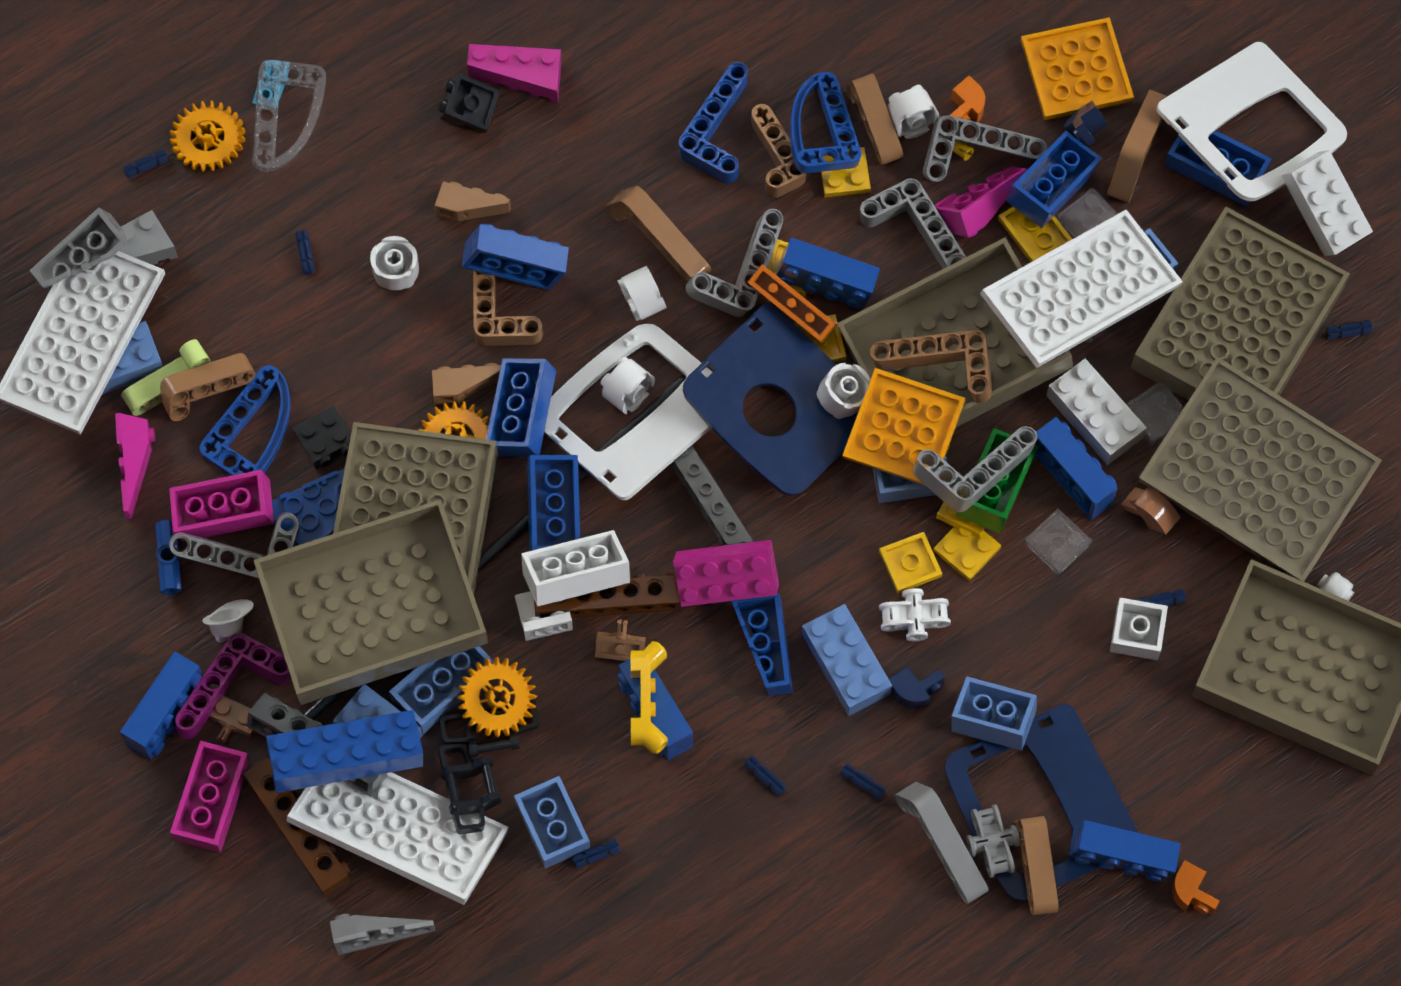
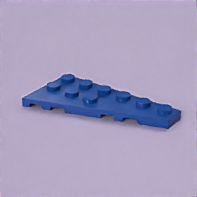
[272,468,345,545]

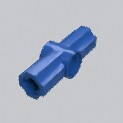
[156,520,182,595]

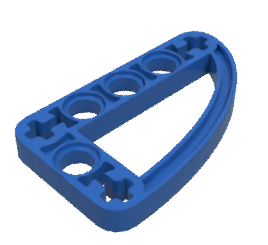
[789,72,862,173]
[200,365,291,476]

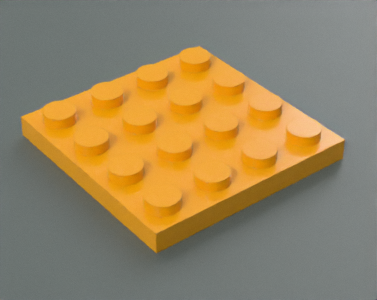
[1021,17,1134,120]
[842,368,966,486]

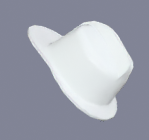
[202,599,254,643]

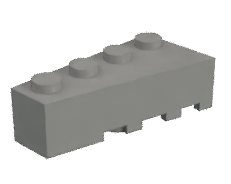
[119,210,178,265]

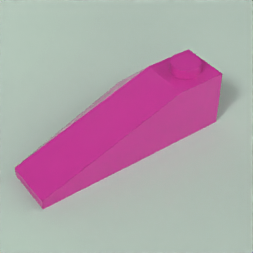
[934,166,1027,238]
[115,413,155,519]

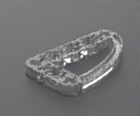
[252,60,326,171]

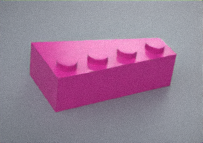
[467,44,562,103]

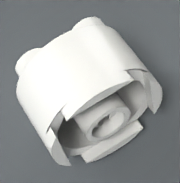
[887,85,939,139]
[370,236,419,290]
[617,266,667,321]
[601,357,655,414]
[817,363,871,419]

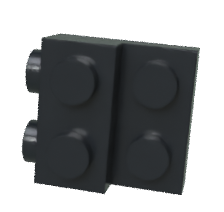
[438,73,500,133]
[292,405,351,469]

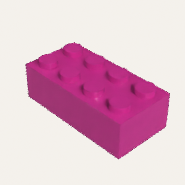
[169,470,274,542]
[673,540,779,607]
[170,741,251,853]

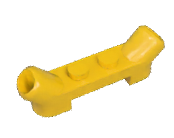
[631,641,668,754]

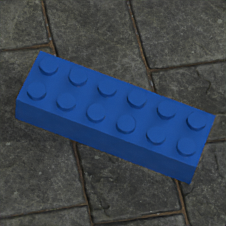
[266,710,423,793]

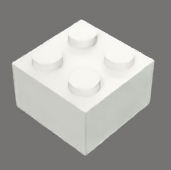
[1110,598,1168,660]

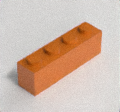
[747,264,837,343]

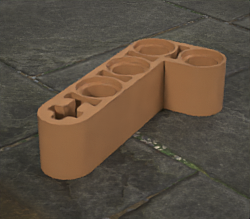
[847,73,903,165]
[751,104,806,198]
[160,353,256,421]
[1012,816,1058,915]

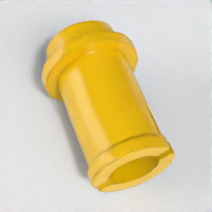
[944,140,974,161]

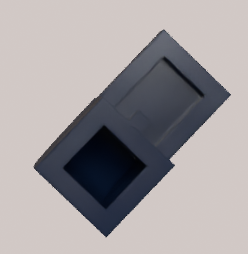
[1064,101,1108,146]
[889,667,945,709]

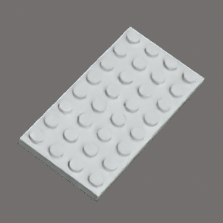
[980,210,1182,368]
[0,251,165,435]
[287,772,509,905]

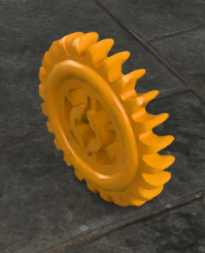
[169,100,245,172]
[419,401,490,439]
[457,657,537,738]

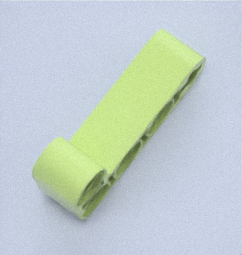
[121,339,211,416]

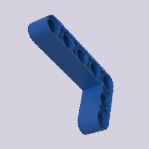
[679,62,748,183]

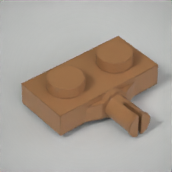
[595,619,646,661]
[209,696,254,743]

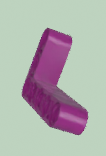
[175,633,291,740]

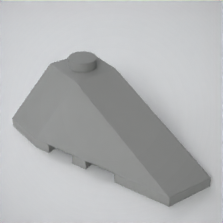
[30,208,128,288]
[330,914,436,955]

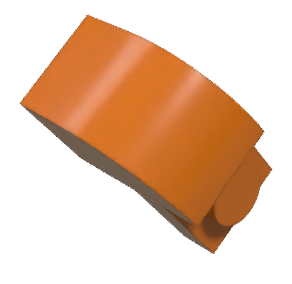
[947,76,985,129]
[1172,860,1219,915]

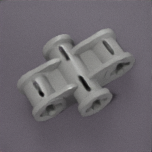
[966,804,1020,878]

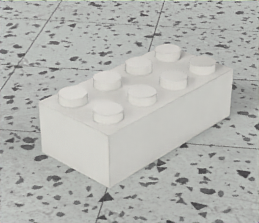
[1281,150,1373,256]
[1046,359,1147,465]
[521,530,630,607]

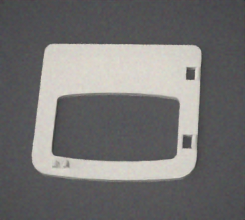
[1156,42,1347,201]
[544,324,713,500]

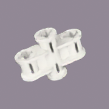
[879,589,951,641]

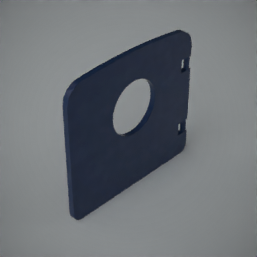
[682,303,859,496]

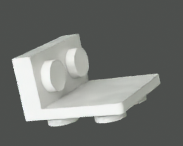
[515,591,573,641]

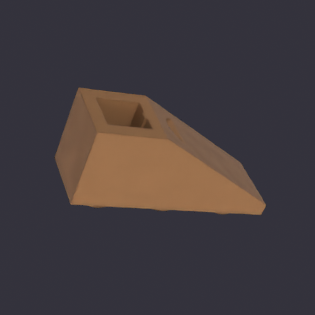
[435,181,511,221]
[432,363,501,405]

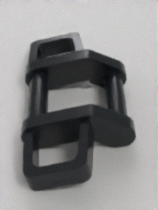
[440,699,540,758]
[438,743,502,834]

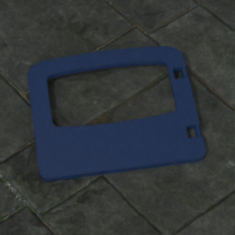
[945,704,1139,901]

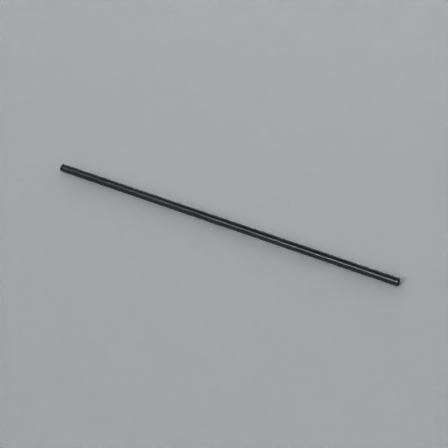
[303,374,686,720]

